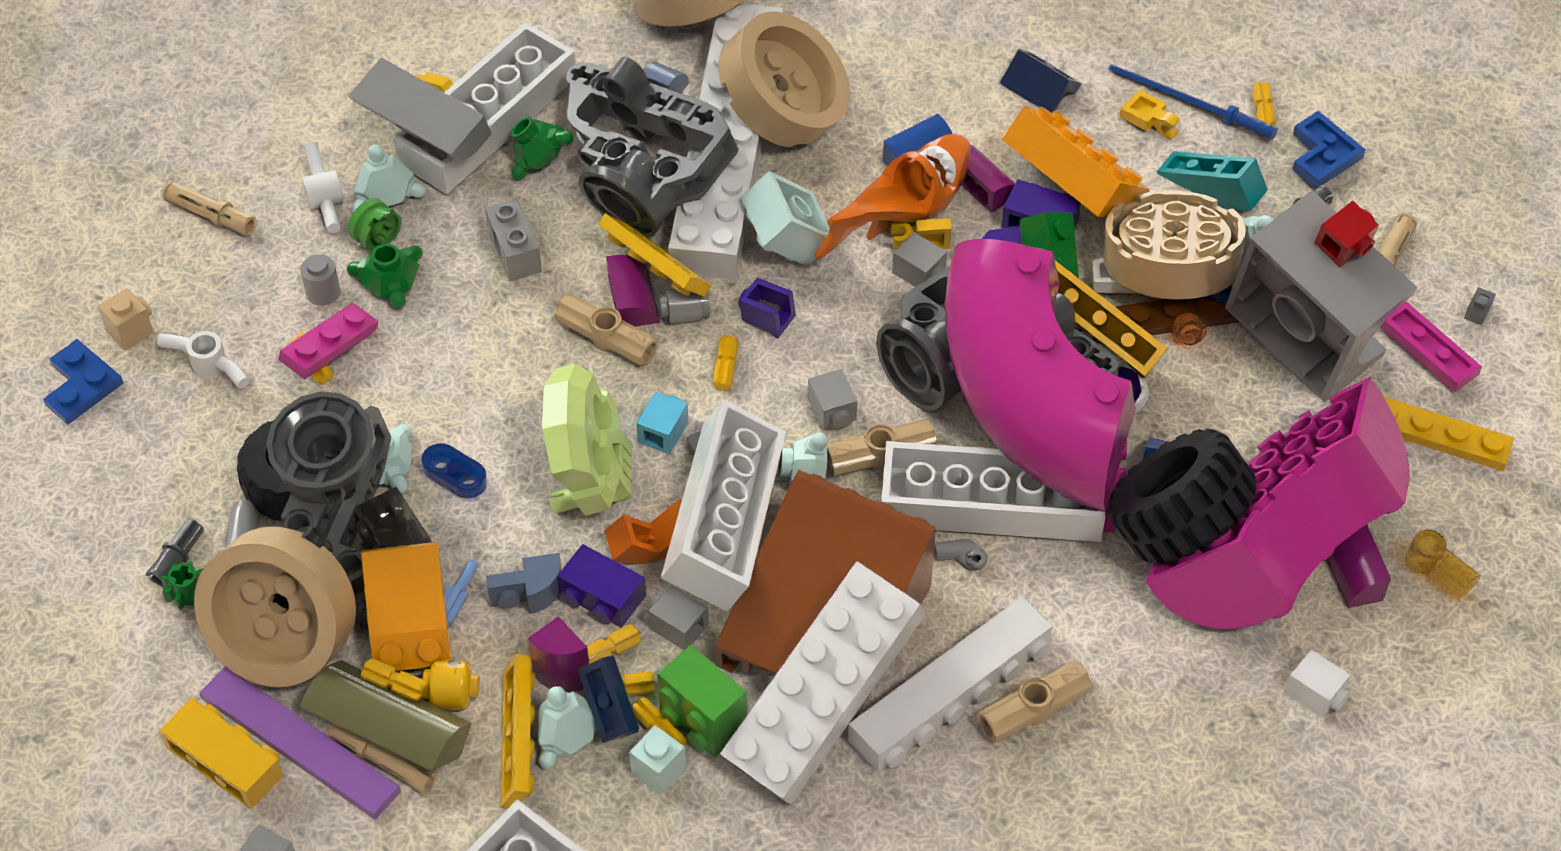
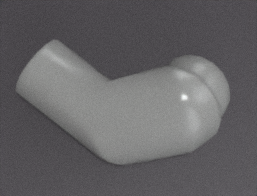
[934,539,987,570]

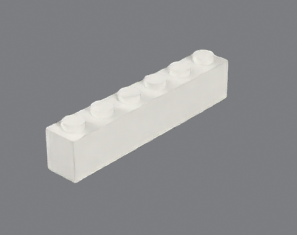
[848,597,1053,773]

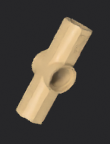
[555,294,659,366]
[827,418,937,476]
[977,661,1093,744]

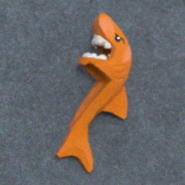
[814,134,971,259]

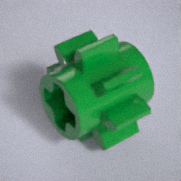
[161,561,203,610]

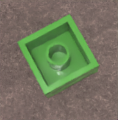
[657,645,747,758]

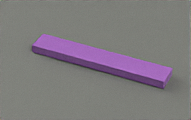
[200,666,401,820]

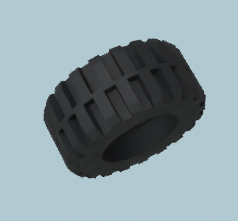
[1108,429,1256,564]

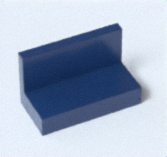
[1000,49,1082,113]
[577,655,639,743]

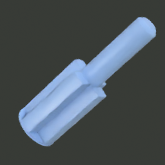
[445,560,479,628]

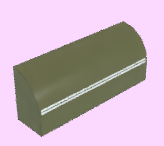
[299,660,472,771]

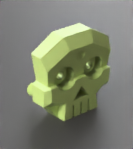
[542,363,633,516]

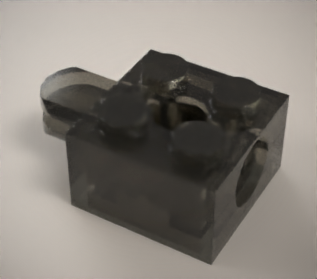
[355,487,432,551]

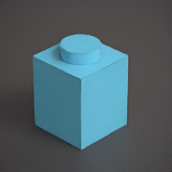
[636,391,689,454]

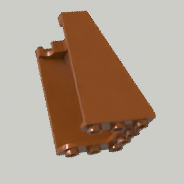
[715,470,936,722]

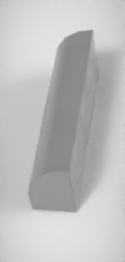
[348,57,492,161]

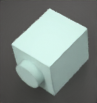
[629,725,686,795]

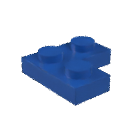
[1292,111,1366,188]
[43,339,124,425]

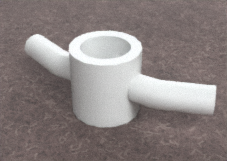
[302,142,344,234]
[157,331,250,389]

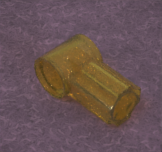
[1404,529,1481,601]

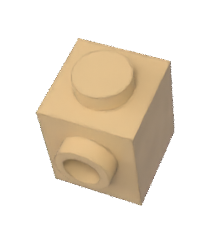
[98,288,154,351]

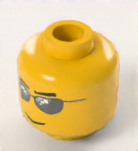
[423,660,480,711]

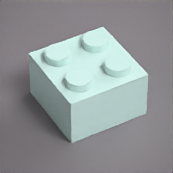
[741,171,830,266]

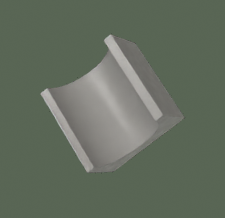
[1225,190,1417,402]

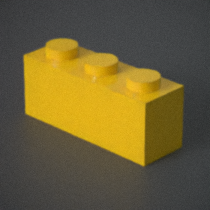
[159,698,283,810]

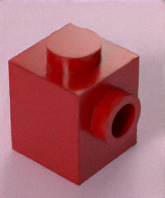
[1314,201,1379,267]

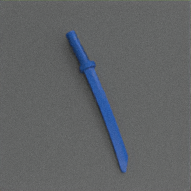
[1109,64,1278,140]

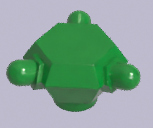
[511,117,573,181]
[347,244,423,309]

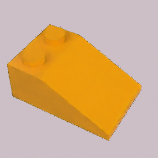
[361,542,452,671]

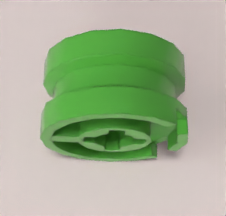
[347,198,402,252]

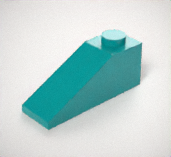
[1156,151,1268,211]

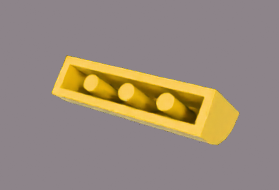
[1055,260,1168,379]

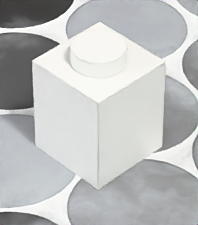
[1285,649,1350,719]

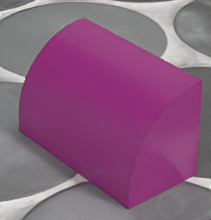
[962,145,1015,213]
[606,255,660,327]
[1327,524,1391,608]
[528,616,589,693]

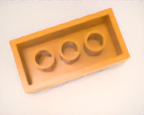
[1002,106,1150,218]

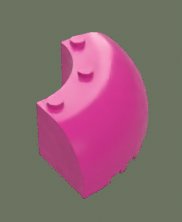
[945,239,1136,512]
[1146,377,1410,629]

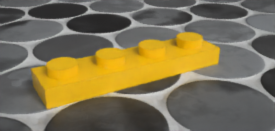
[598,213,712,297]
[1383,396,1514,471]
[500,653,535,809]

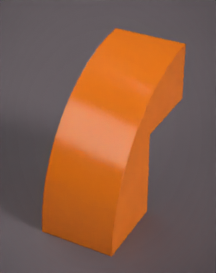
[604,499,682,564]

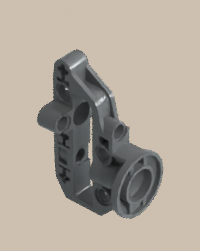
[565,57,739,238]
[876,266,1119,411]
[266,391,391,610]

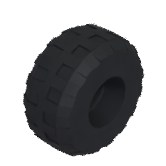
[236,420,331,521]

